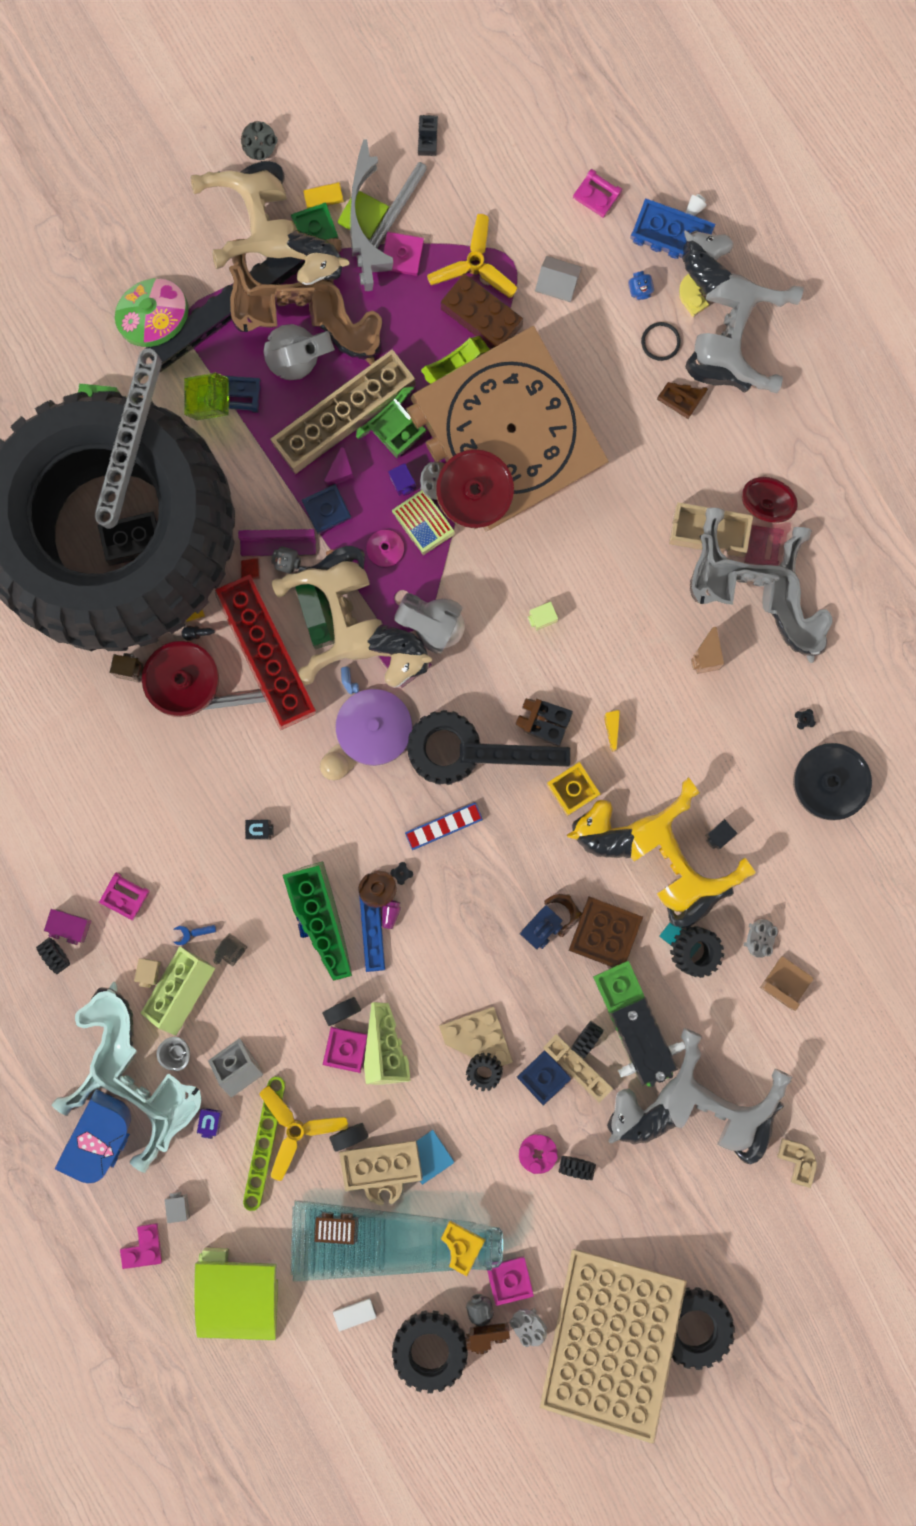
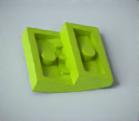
[337,191,389,240]

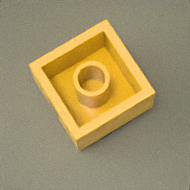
[546,762,601,816]

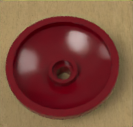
[742,477,798,523]

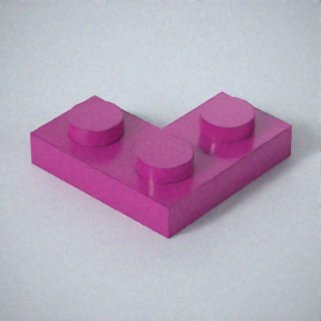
[120,1223,162,1269]

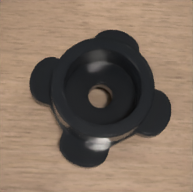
[794,709,816,730]
[390,862,413,885]

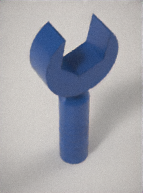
[173,925,216,945]

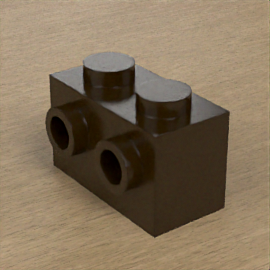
[109,653,144,682]

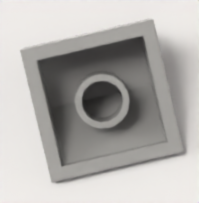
[208,1038,263,1098]

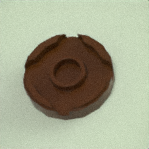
[358,870,397,908]

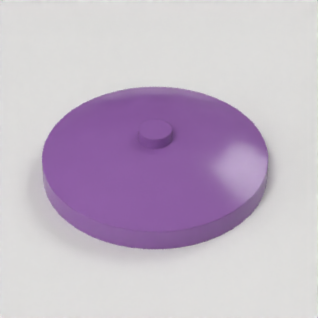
[336,689,412,766]

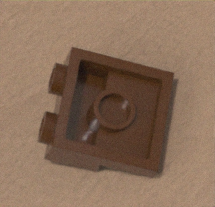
[466,1322,510,1354]

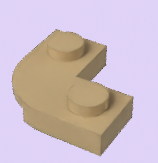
[777,1138,817,1188]

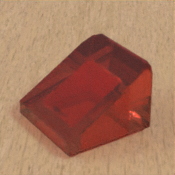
[241,558,261,579]

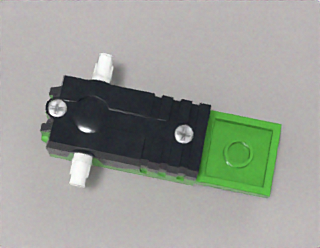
[593,961,686,1087]

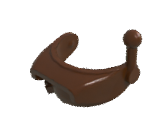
[544,894,582,937]

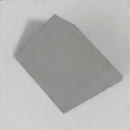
[535,256,582,302]

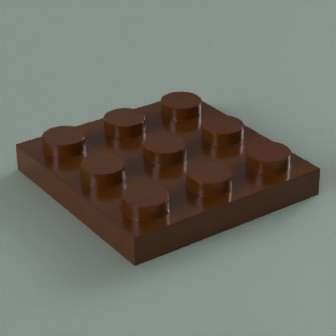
[568,896,643,967]

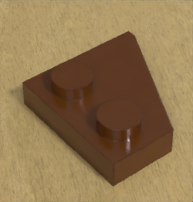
[657,382,708,419]

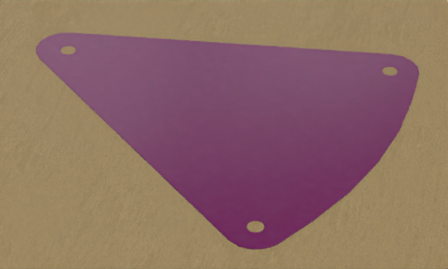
[187,243,517,632]

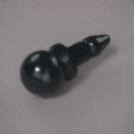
[181,626,215,641]

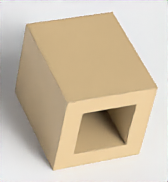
[134,958,161,988]

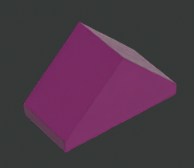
[324,448,354,487]

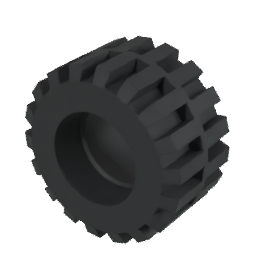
[670,926,724,978]

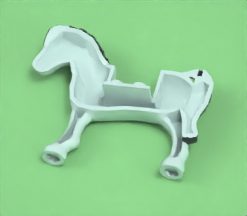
[52,982,202,1173]

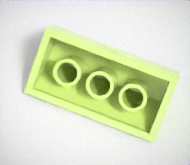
[140,946,215,1036]

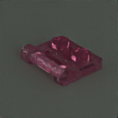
[744,525,784,566]

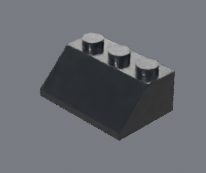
[98,512,157,566]

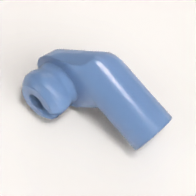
[341,667,359,694]

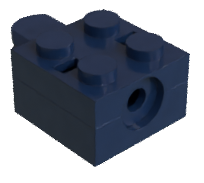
[519,905,563,950]

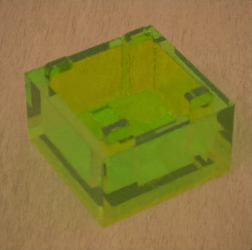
[184,372,229,420]

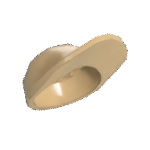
[320,744,356,781]

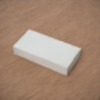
[333,1298,377,1331]

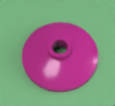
[366,530,404,567]

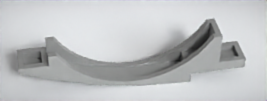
[350,139,393,291]

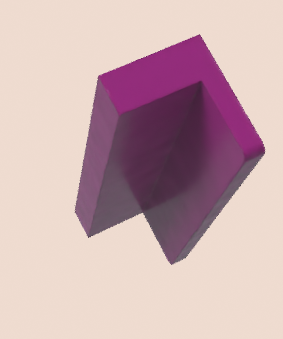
[238,529,316,557]

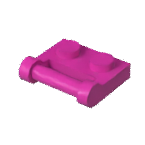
[573,169,623,218]
[98,872,150,921]

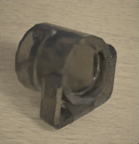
[213,933,248,967]

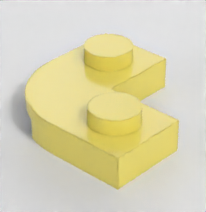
[679,274,709,317]

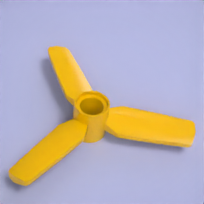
[427,214,517,298]
[259,1086,348,1181]

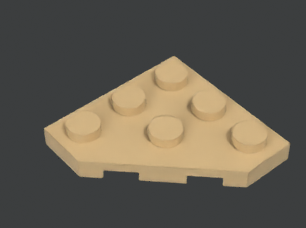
[439,1007,513,1066]

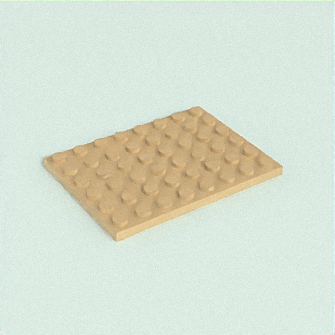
[540,1249,687,1444]

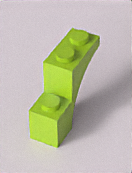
[421,336,490,384]

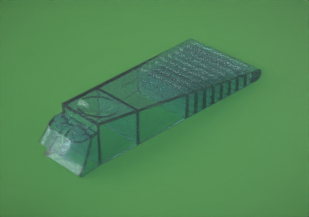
[291,1200,503,1281]

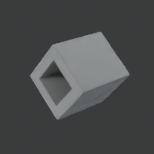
[165,1192,190,1223]

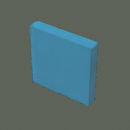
[417,1130,455,1185]

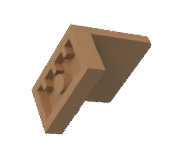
[760,956,813,1011]

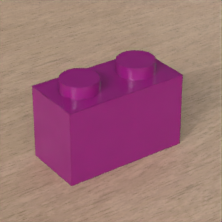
[44,909,92,945]

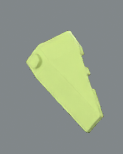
[364,1002,410,1085]

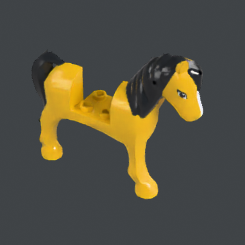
[567,777,756,928]

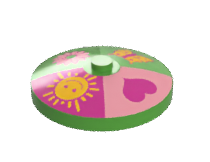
[115,278,188,347]

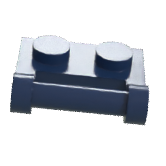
[220,376,261,413]

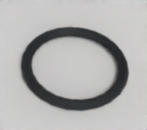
[641,322,681,361]

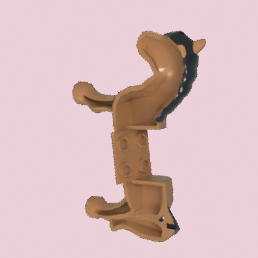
[229,239,382,365]

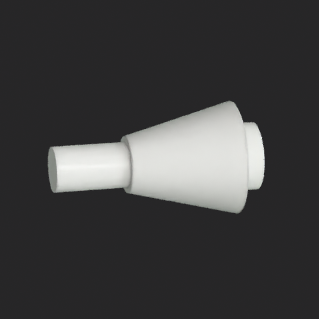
[685,194,707,216]

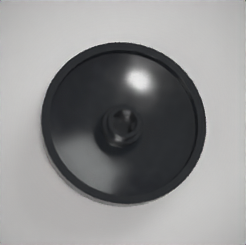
[793,743,872,821]

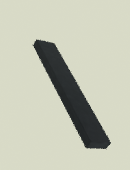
[460,743,570,767]

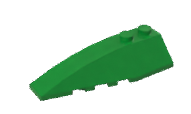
[282,861,352,981]

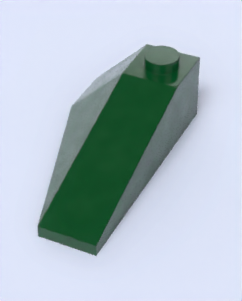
[295,584,335,650]

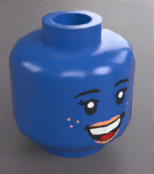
[628,271,654,301]

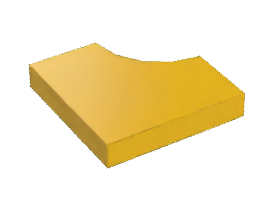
[441,1220,486,1276]

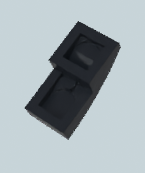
[418,115,438,156]

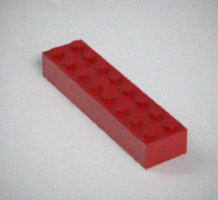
[215,575,316,731]

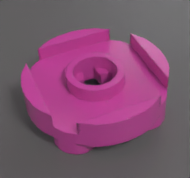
[519,1134,557,1174]

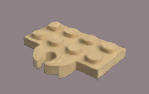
[339,1140,423,1206]

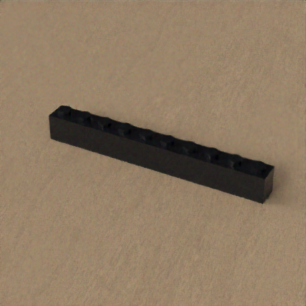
[145,257,305,372]

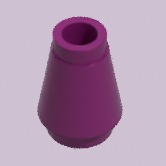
[382,900,401,929]

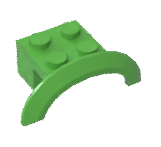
[356,387,426,459]

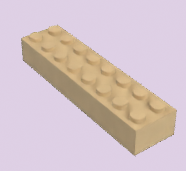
[271,349,416,474]

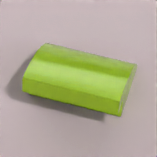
[194,1261,278,1340]

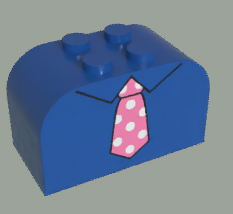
[55,1089,131,1183]

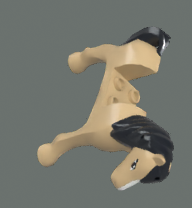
[190,161,349,285]
[272,546,432,688]

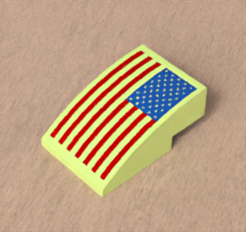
[392,490,455,555]

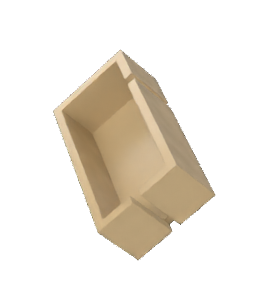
[669,502,753,557]

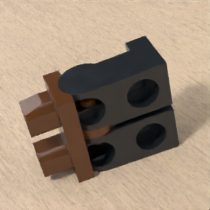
[516,698,573,747]

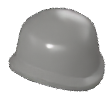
[157,1037,190,1071]

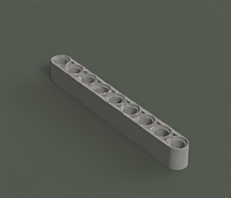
[95,348,162,528]

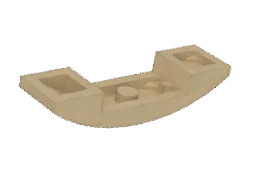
[543,1034,613,1103]

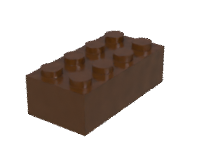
[441,273,523,349]

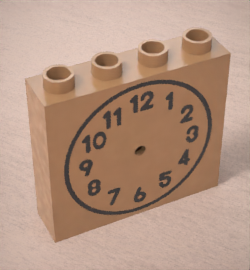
[406,325,609,532]

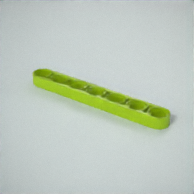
[243,1076,285,1211]

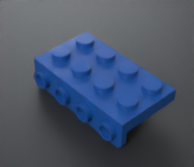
[630,198,715,259]

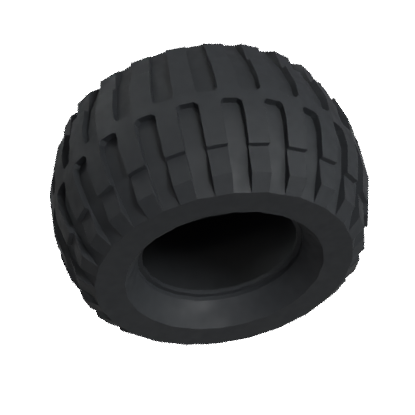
[0,391,235,651]

